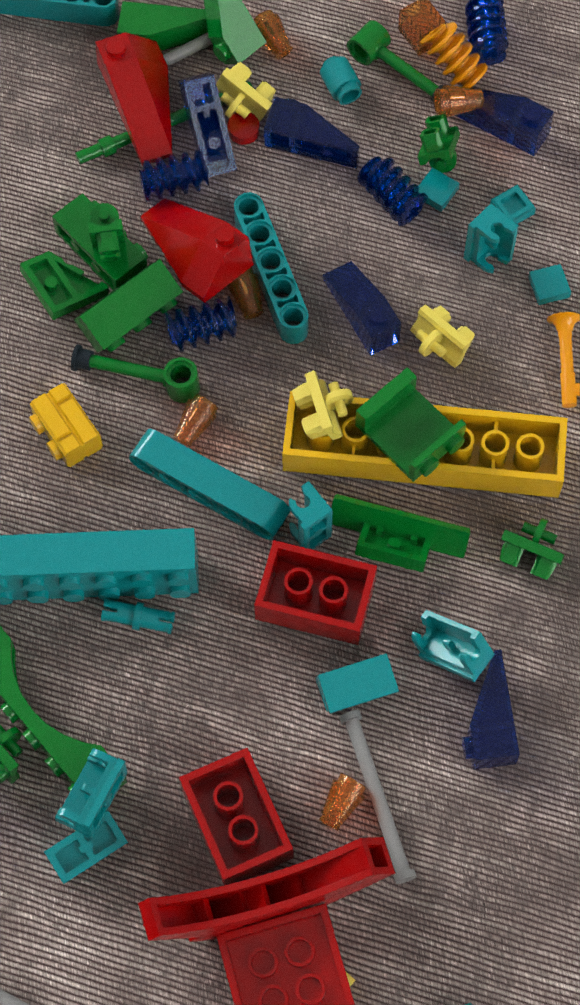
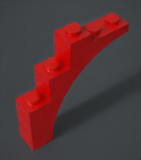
[138,837,395,942]

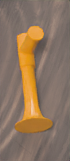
[547,312,580,408]

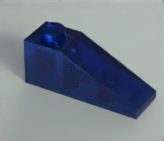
[178,72,237,178]
[451,88,554,156]
[264,97,360,169]
[322,261,401,356]
[462,649,520,770]

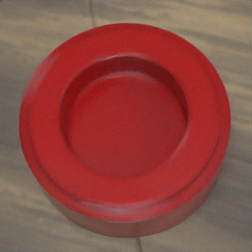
[228,113,260,145]

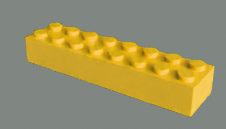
[282,391,568,498]

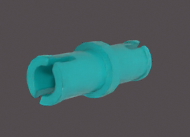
[101,598,176,634]

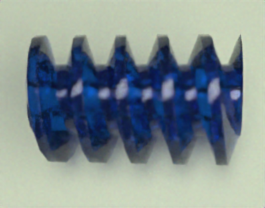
[465,0,509,65]
[138,149,210,203]
[357,156,428,226]
[164,295,237,352]

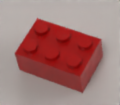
[254,540,377,645]
[179,747,294,885]

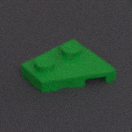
[20,251,109,320]

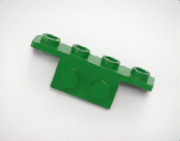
[332,494,471,573]

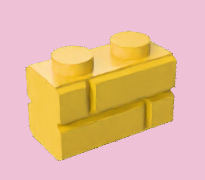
[29,383,103,467]

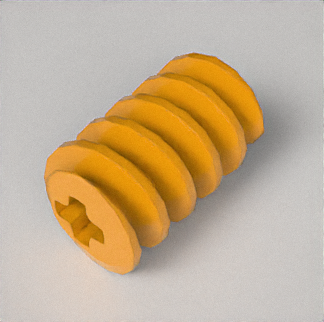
[420,22,488,94]

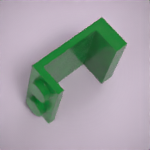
[355,367,466,482]

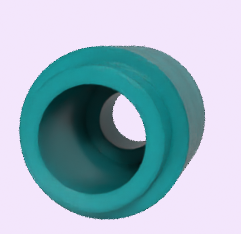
[320,56,362,105]

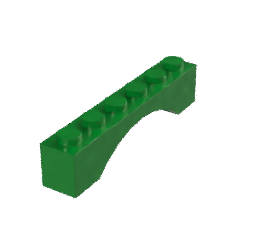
[0,626,127,793]

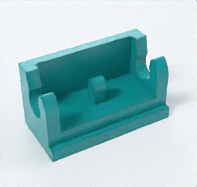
[463,204,519,273]
[289,481,333,550]
[411,609,494,682]
[315,653,399,714]
[55,748,127,838]
[44,811,128,884]

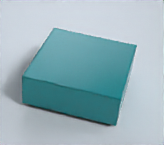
[414,167,460,212]
[490,184,536,224]
[528,264,571,305]

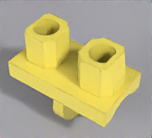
[214,62,276,123]
[410,304,475,368]
[292,370,354,440]

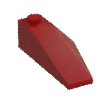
[95,32,173,166]
[141,198,254,303]

